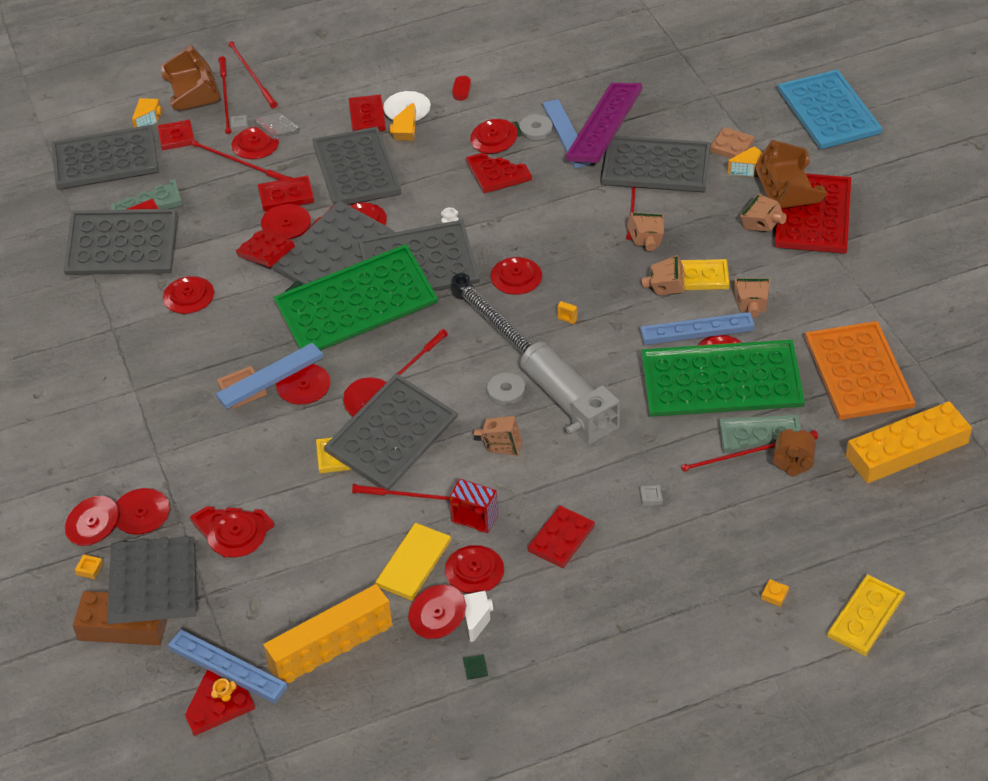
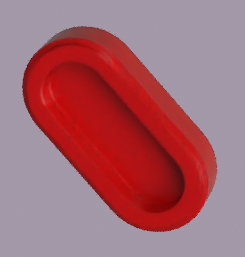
[452,76,471,101]

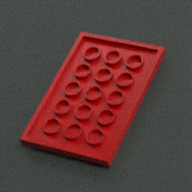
[775,173,851,253]

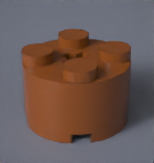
[773,429,816,476]

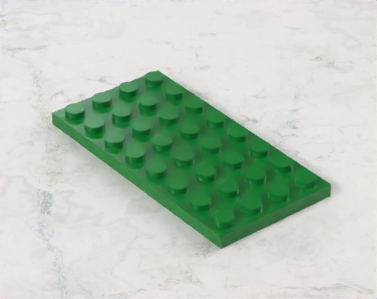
[273,244,438,351]
[641,339,805,417]

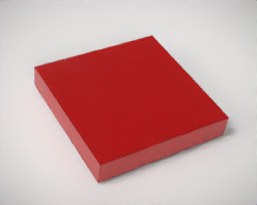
[157,120,194,150]

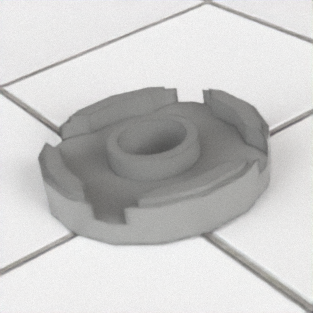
[519,114,553,140]
[487,373,525,405]

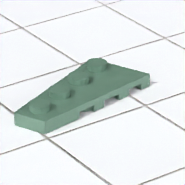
[111,179,182,210]
[719,415,801,454]

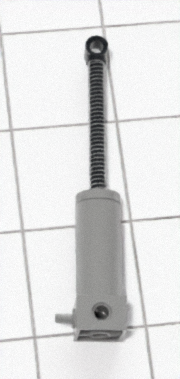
[452,273,620,445]

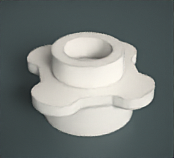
[441,208,459,223]

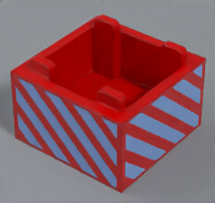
[449,478,498,533]

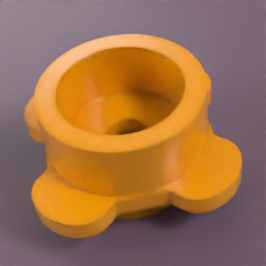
[211,678,236,702]

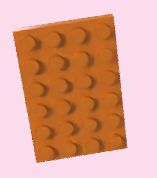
[805,321,915,420]

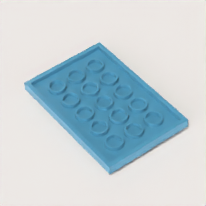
[777,69,883,149]

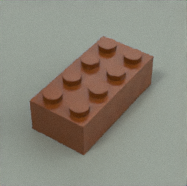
[73,591,168,646]

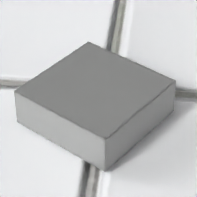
[230,115,248,132]
[640,485,663,506]

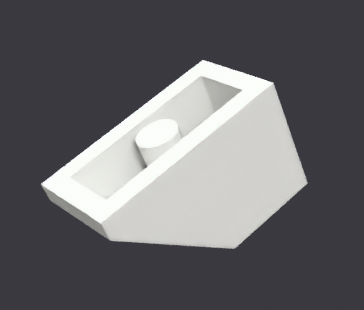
[464,591,493,642]

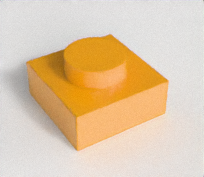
[557,301,577,324]
[74,554,104,580]
[761,579,789,607]

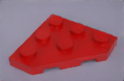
[466,153,532,193]
[189,506,275,558]
[185,670,255,736]

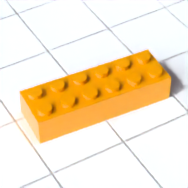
[846,401,972,484]
[263,584,393,683]

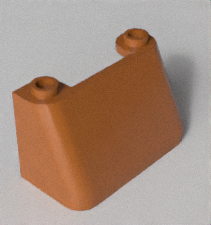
[160,45,221,111]
[756,140,827,209]

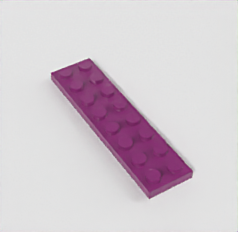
[566,82,643,163]

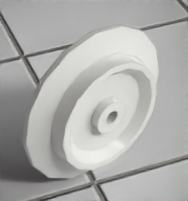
[383,91,431,121]

